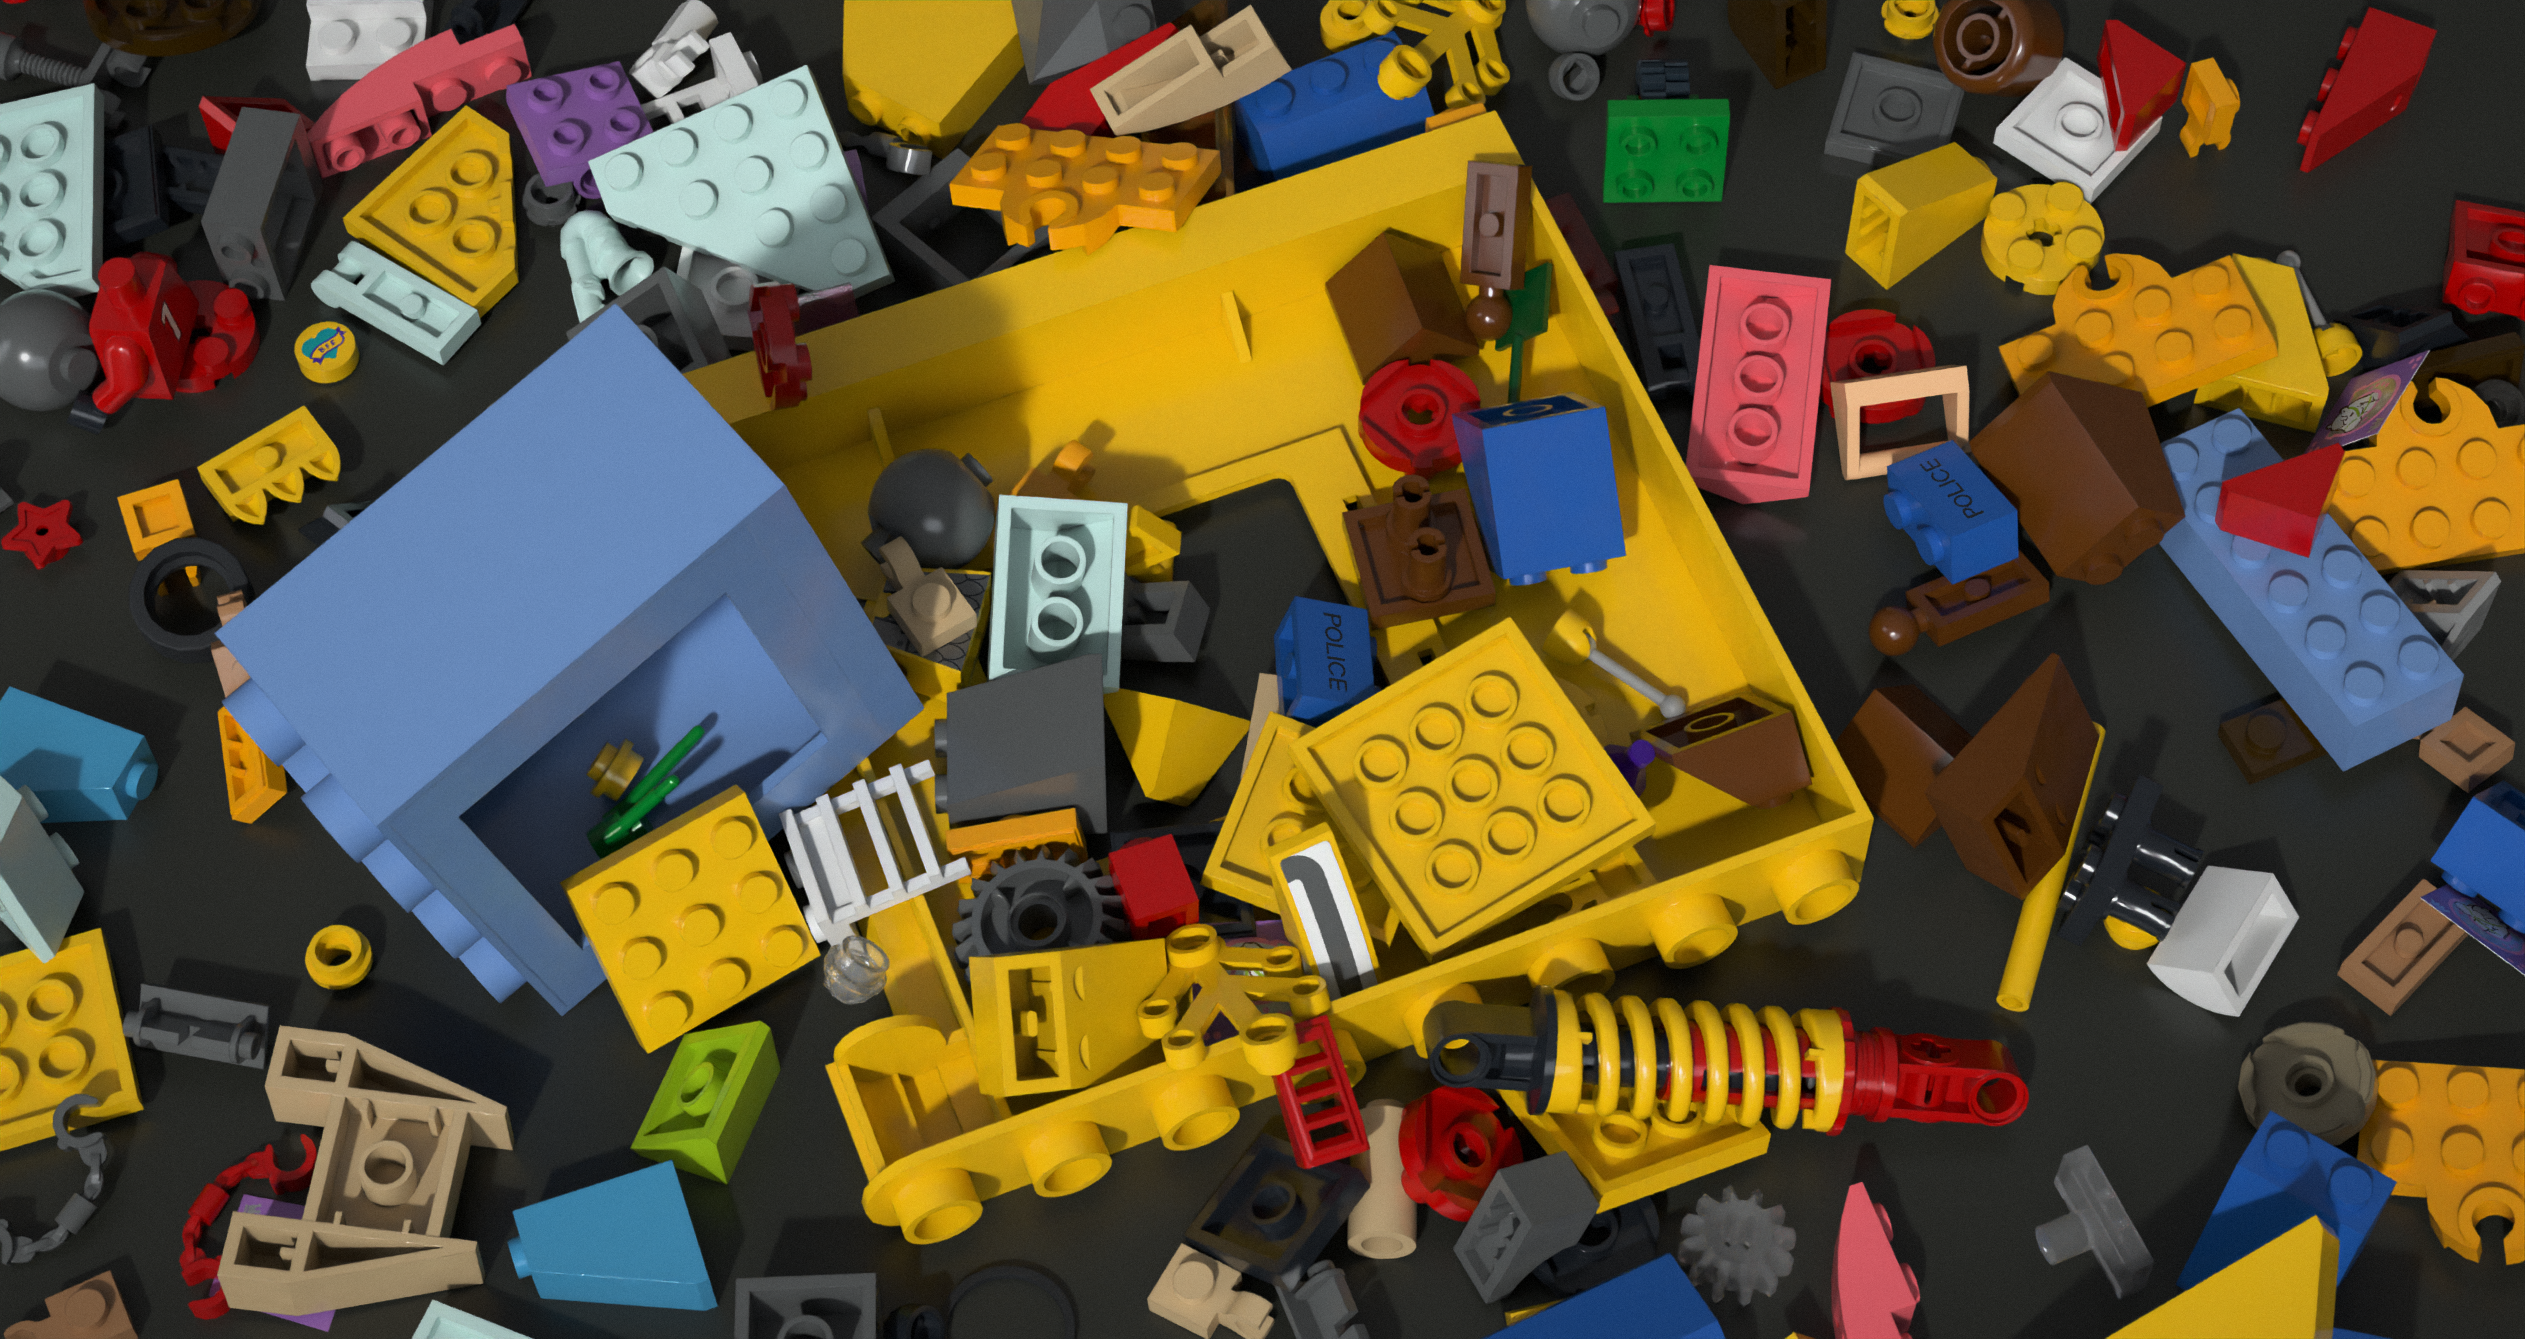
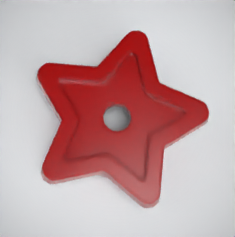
[1,499,83,569]

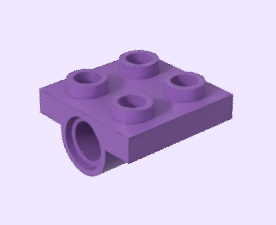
[506,61,653,199]

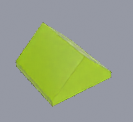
[630,1021,781,1185]

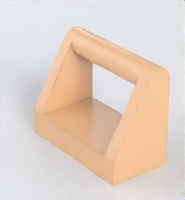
[1830,365,1970,481]

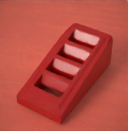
[1272,1014,1371,1169]

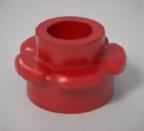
[1636,0,1675,37]

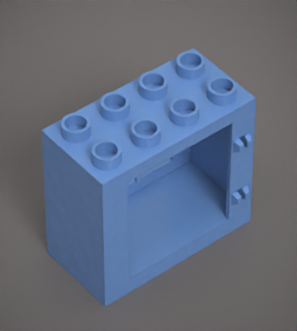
[215,303,924,1016]

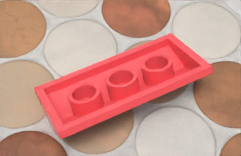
[1686,265,1831,504]

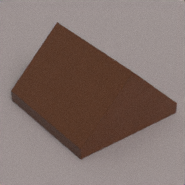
[1325,232,1480,386]
[1834,684,1974,849]

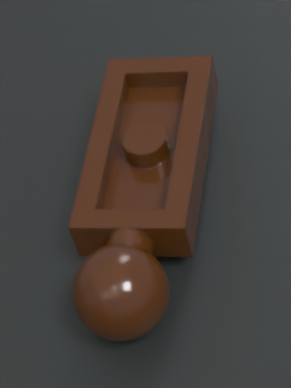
[1460,160,1532,341]
[1868,548,2050,656]

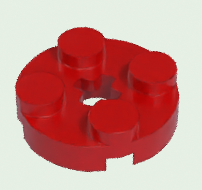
[176,280,260,393]
[749,281,812,411]
[1819,309,1936,424]
[1358,359,1481,481]
[1398,1085,1523,1222]

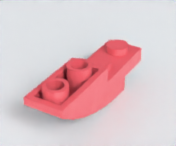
[307,24,532,179]
[1831,1182,1920,1339]

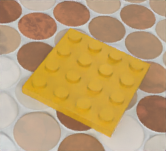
[1288,617,1656,965]

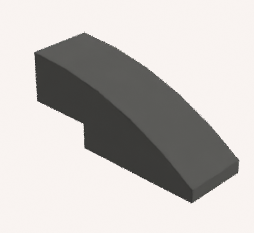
[1120,572,1210,662]

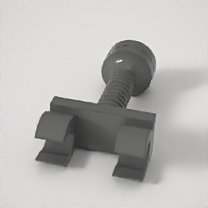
[0,31,151,132]

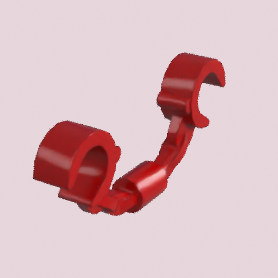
[180,1134,318,1320]

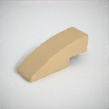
[1090,5,1291,136]

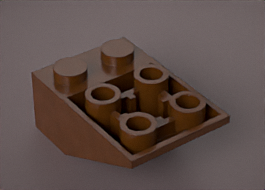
[1924,652,2100,901]

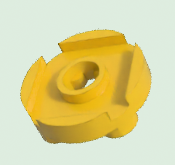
[1981,182,2105,295]

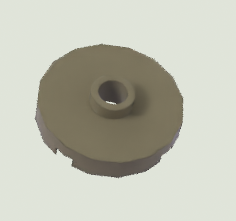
[2238,1021,2379,1146]

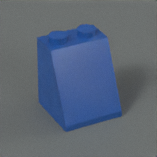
[1452,392,1626,586]
[2176,1110,2397,1294]

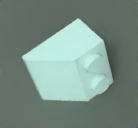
[0,775,85,964]

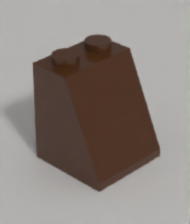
[1969,371,2186,585]

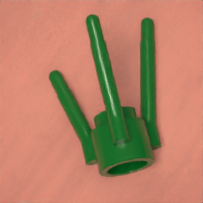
[586,725,705,859]

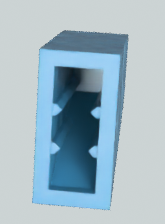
[0,686,159,823]
[507,1160,718,1311]

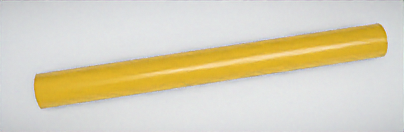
[1996,721,2106,1012]

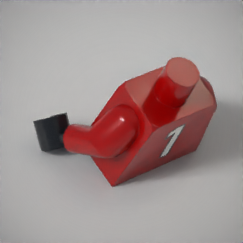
[66,251,199,435]

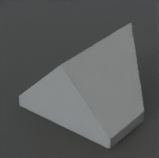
[2388,570,2501,661]

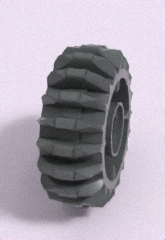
[952,844,1132,989]

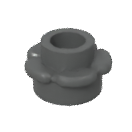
[522,173,581,226]

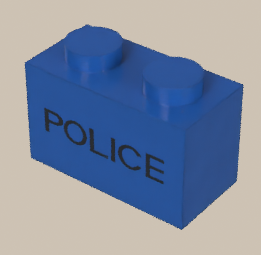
[1883,440,2019,585]
[1274,596,1381,728]

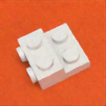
[306,0,434,81]

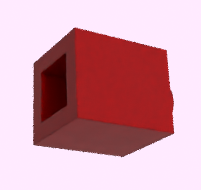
[1108,833,1199,941]

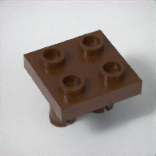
[1342,475,1496,631]

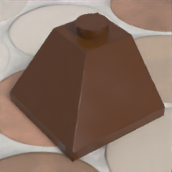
[1629,691,1812,809]

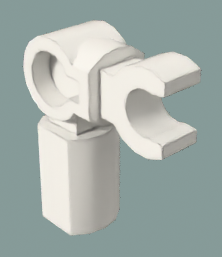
[628,0,719,100]

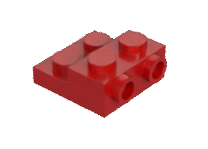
[2442,200,2525,321]

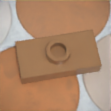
[2337,878,2468,1016]

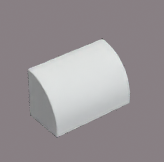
[2147,866,2299,1017]

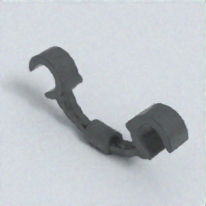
[836,131,932,175]
[0,1094,108,1267]

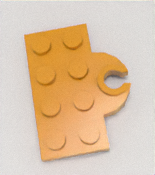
[949,123,1222,256]
[1998,253,2278,408]
[2328,377,2525,575]
[2357,1060,2525,1265]

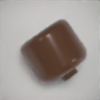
[1933,0,2065,98]

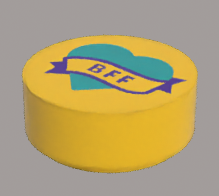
[294,322,359,383]

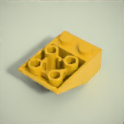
[969,938,1167,1097]

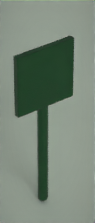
[1495,262,1552,404]

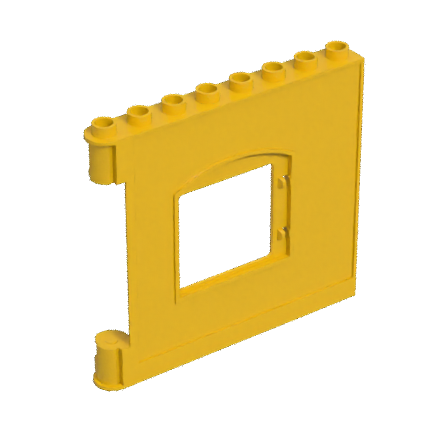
[682,110,1874,1244]

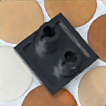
[2056,774,2204,947]

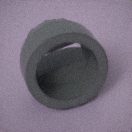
[1548,52,1600,101]

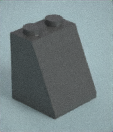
[934,654,1107,834]

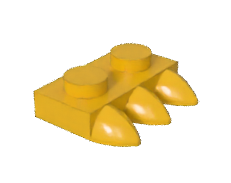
[197,405,341,525]

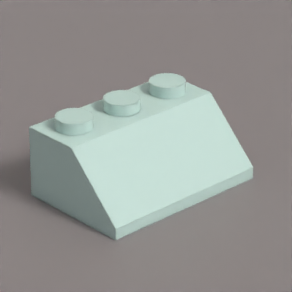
[987,494,1128,694]

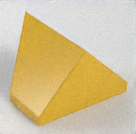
[1103,688,1251,807]

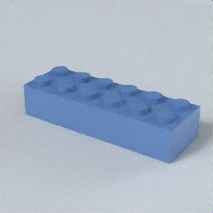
[2159,408,2464,772]

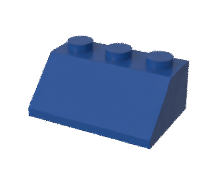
[1235,31,1435,185]
[2430,780,2525,934]
[1481,1252,1725,1339]

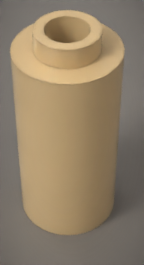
[1347,1099,1417,1259]

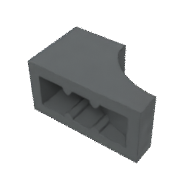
[1453,1150,1600,1304]

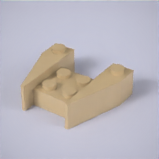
[217,1025,514,1316]

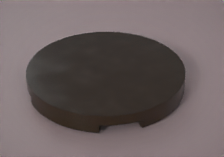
[83,0,262,56]

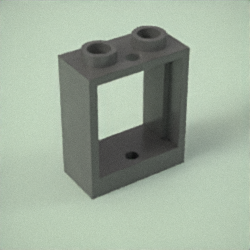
[201,107,324,301]
[871,148,1061,294]

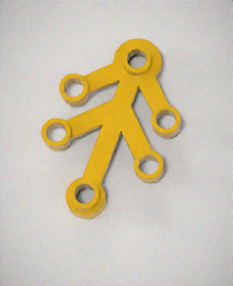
[1361,0,1510,109]
[1137,924,1331,1076]

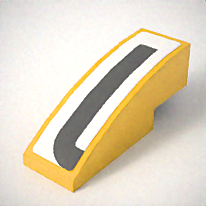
[1264,821,1384,1001]

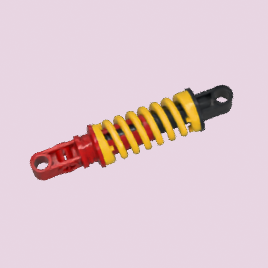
[1422,984,2029,1136]

